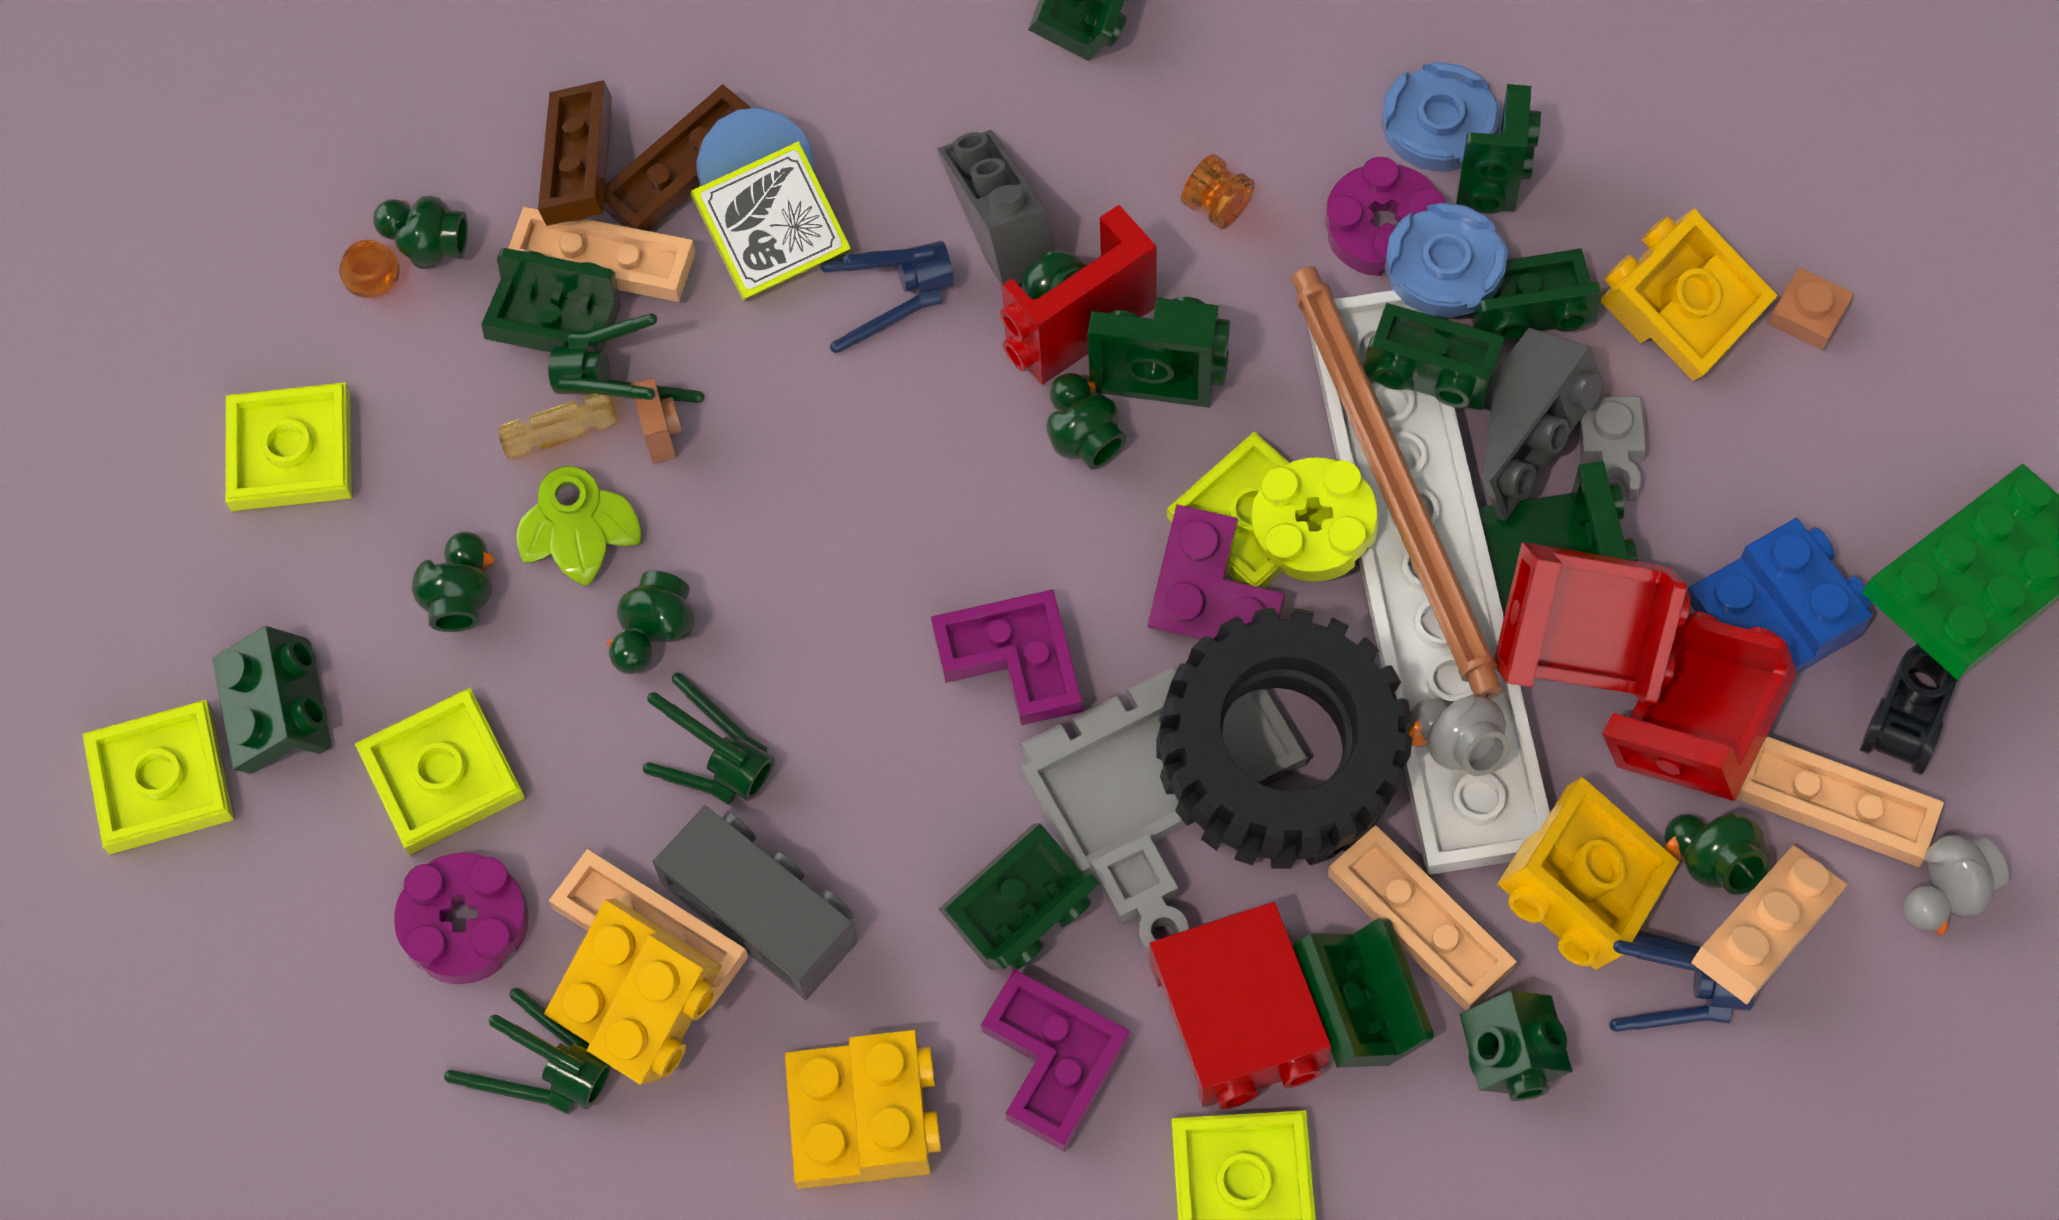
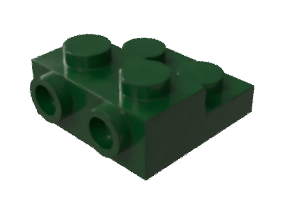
[1088,297,1230,408]

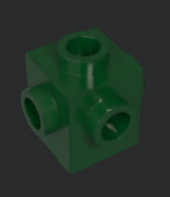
[1459,990,1573,1101]

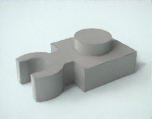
[1578,396,1646,500]
[1090,833,1189,956]

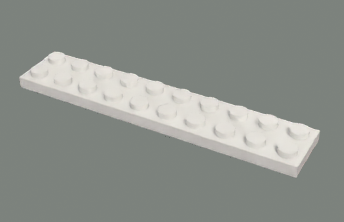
[1307,290,1550,875]

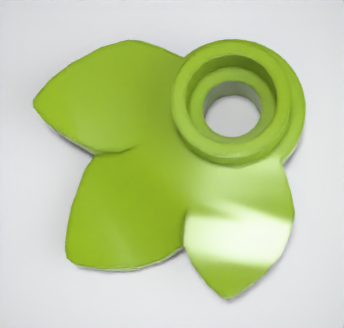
[516,466,641,586]

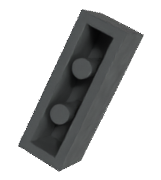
[652,805,857,1001]

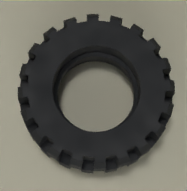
[1156,608,1413,869]

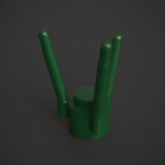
[548,313,705,403]
[642,673,774,805]
[444,988,611,1115]

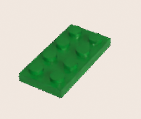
[1861,463,2059,681]

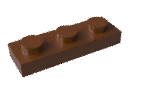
[538,80,612,226]
[603,84,751,231]

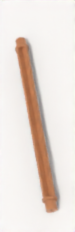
[1291,266,1503,700]

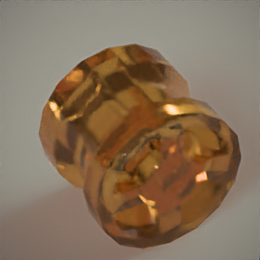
[1181,154,1255,230]

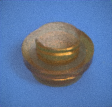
[339,240,400,298]

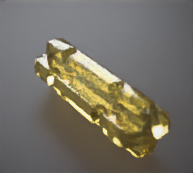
[498,394,618,459]

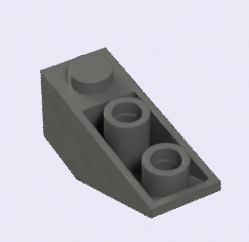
[937,130,1055,285]
[1482,328,1604,521]

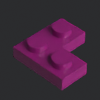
[1147,504,1285,640]
[931,589,1083,725]
[981,969,1130,1152]

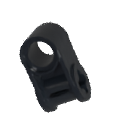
[1859,644,1957,775]

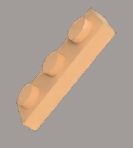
[508,207,696,302]
[1736,736,1944,868]
[1328,825,1517,1011]
[1691,845,1848,1005]
[549,849,748,1010]

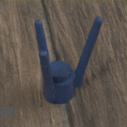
[820,240,954,353]
[1609,930,1755,1032]

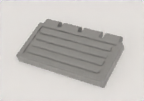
[1020,659,1307,873]

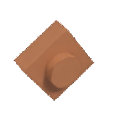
[1769,267,1854,351]
[631,378,682,464]

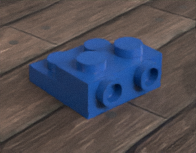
[1688,517,1873,674]

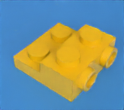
[1601,208,1778,381]
[1497,776,1679,970]
[544,899,722,1085]
[785,1030,941,1189]

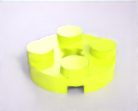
[1251,457,1379,582]

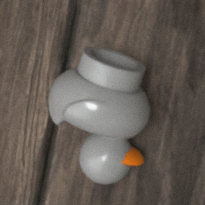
[1408,695,1509,776]
[1903,835,2009,936]

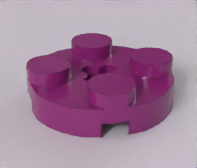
[1325,156,1445,276]
[394,852,528,984]

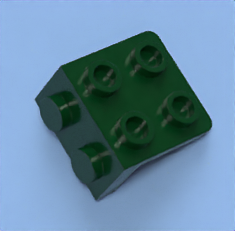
[1479,461,1638,615]

